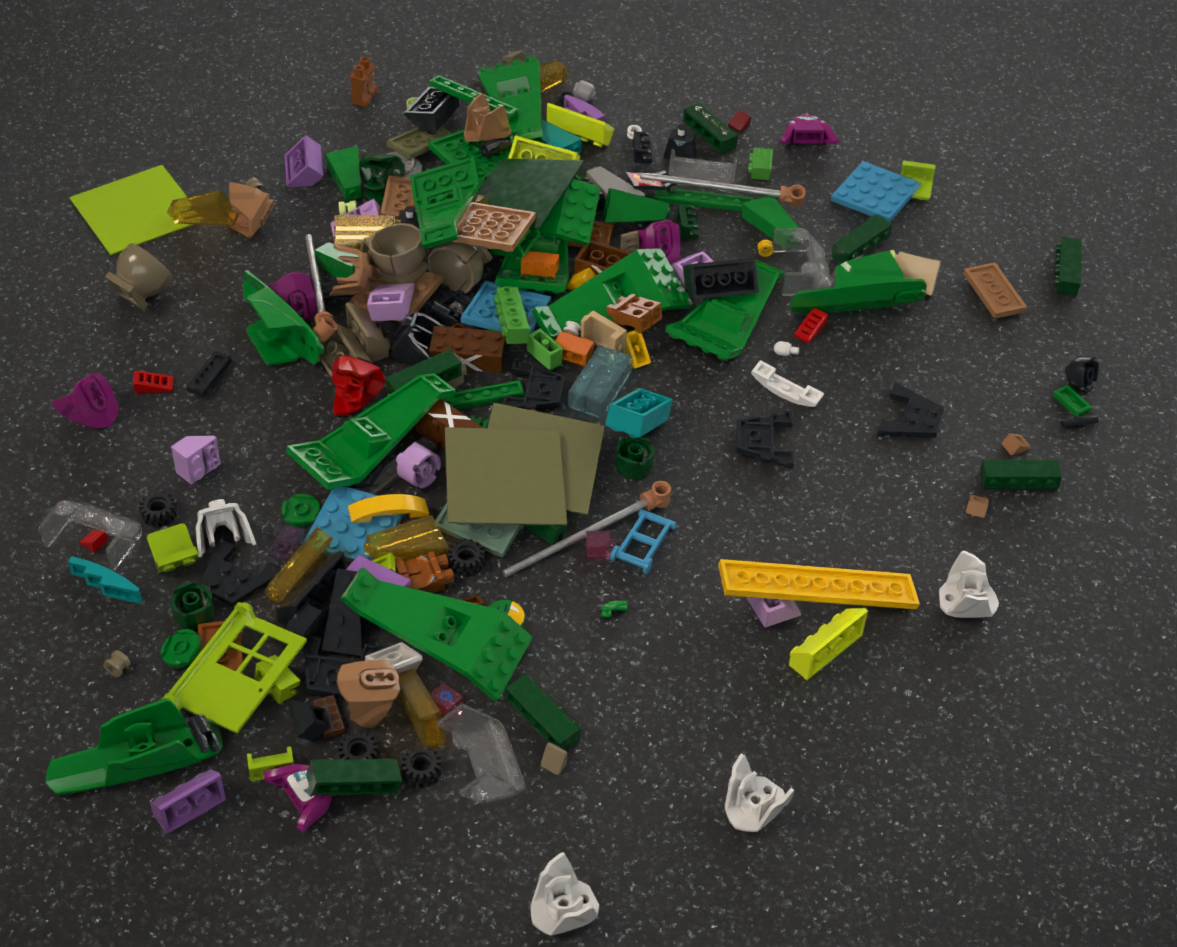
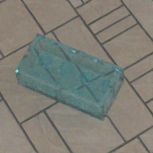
[568,345,632,419]

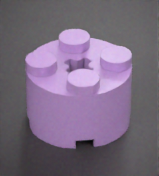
[396,442,441,488]

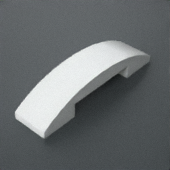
[751,360,824,407]

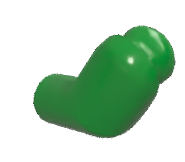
[600,600,627,618]

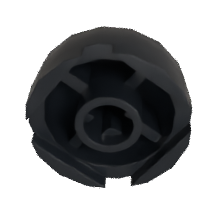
[1065,356,1099,392]

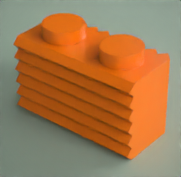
[521,251,559,278]
[555,331,594,366]

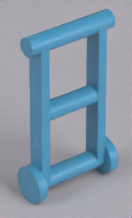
[610,509,677,574]

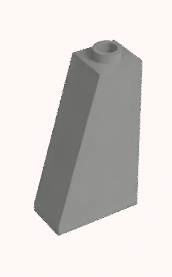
[586,166,645,199]

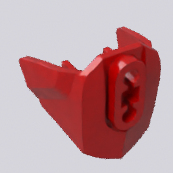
[331,356,386,415]

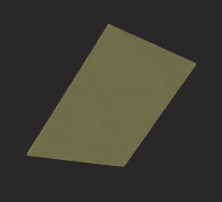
[488,403,604,515]
[445,427,567,526]

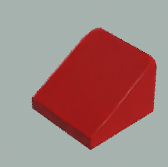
[79,530,108,553]

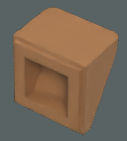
[1002,433,1031,455]
[966,495,989,518]

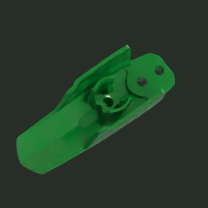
[790,251,927,314]
[243,270,324,365]
[46,698,223,795]

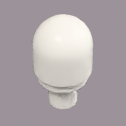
[774,341,799,357]

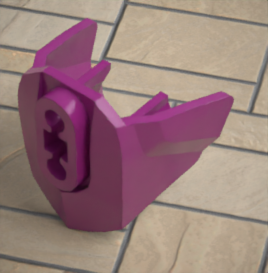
[628,220,680,264]
[268,272,318,321]
[51,373,119,428]

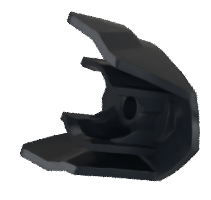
[389,311,445,366]

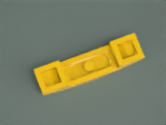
[348,494,429,523]

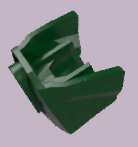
[359,153,406,205]

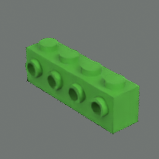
[493,286,530,344]

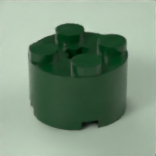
[616,436,655,481]
[170,582,215,630]

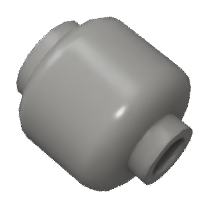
[572,80,596,103]

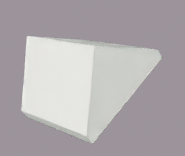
[365,642,422,681]

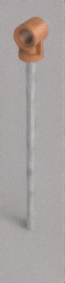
[640,173,806,208]
[305,234,338,342]
[502,481,671,578]

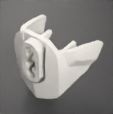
[195,499,257,558]
[939,551,999,618]
[725,754,794,832]
[531,852,599,936]

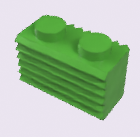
[748,147,773,181]
[527,329,563,370]

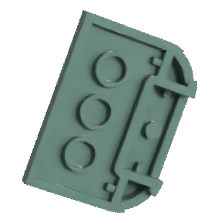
[433,503,524,558]

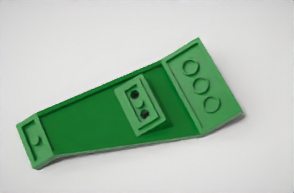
[477,55,543,143]
[410,156,480,249]
[471,179,601,247]
[495,236,569,294]
[531,248,693,340]
[665,259,785,360]
[286,373,456,490]
[340,567,532,701]

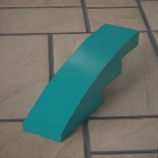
[68,556,142,604]

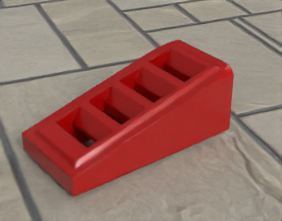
[794,308,828,343]
[133,371,174,393]

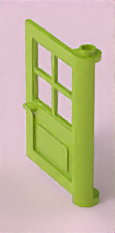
[161,602,307,734]

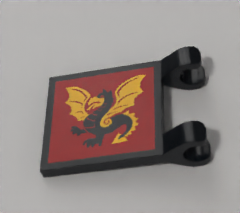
[626,170,677,194]

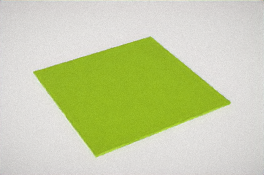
[69,165,205,255]

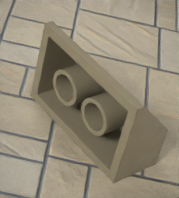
[346,303,390,362]
[320,324,373,377]

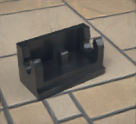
[633,130,652,163]

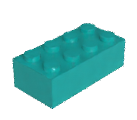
[605,388,673,438]

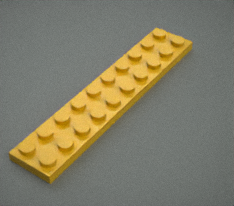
[718,559,920,609]

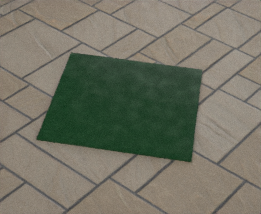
[471,158,584,230]

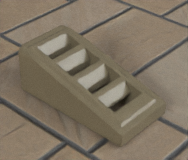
[620,231,639,253]

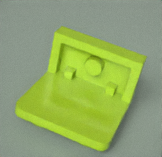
[901,160,936,200]
[147,523,198,573]

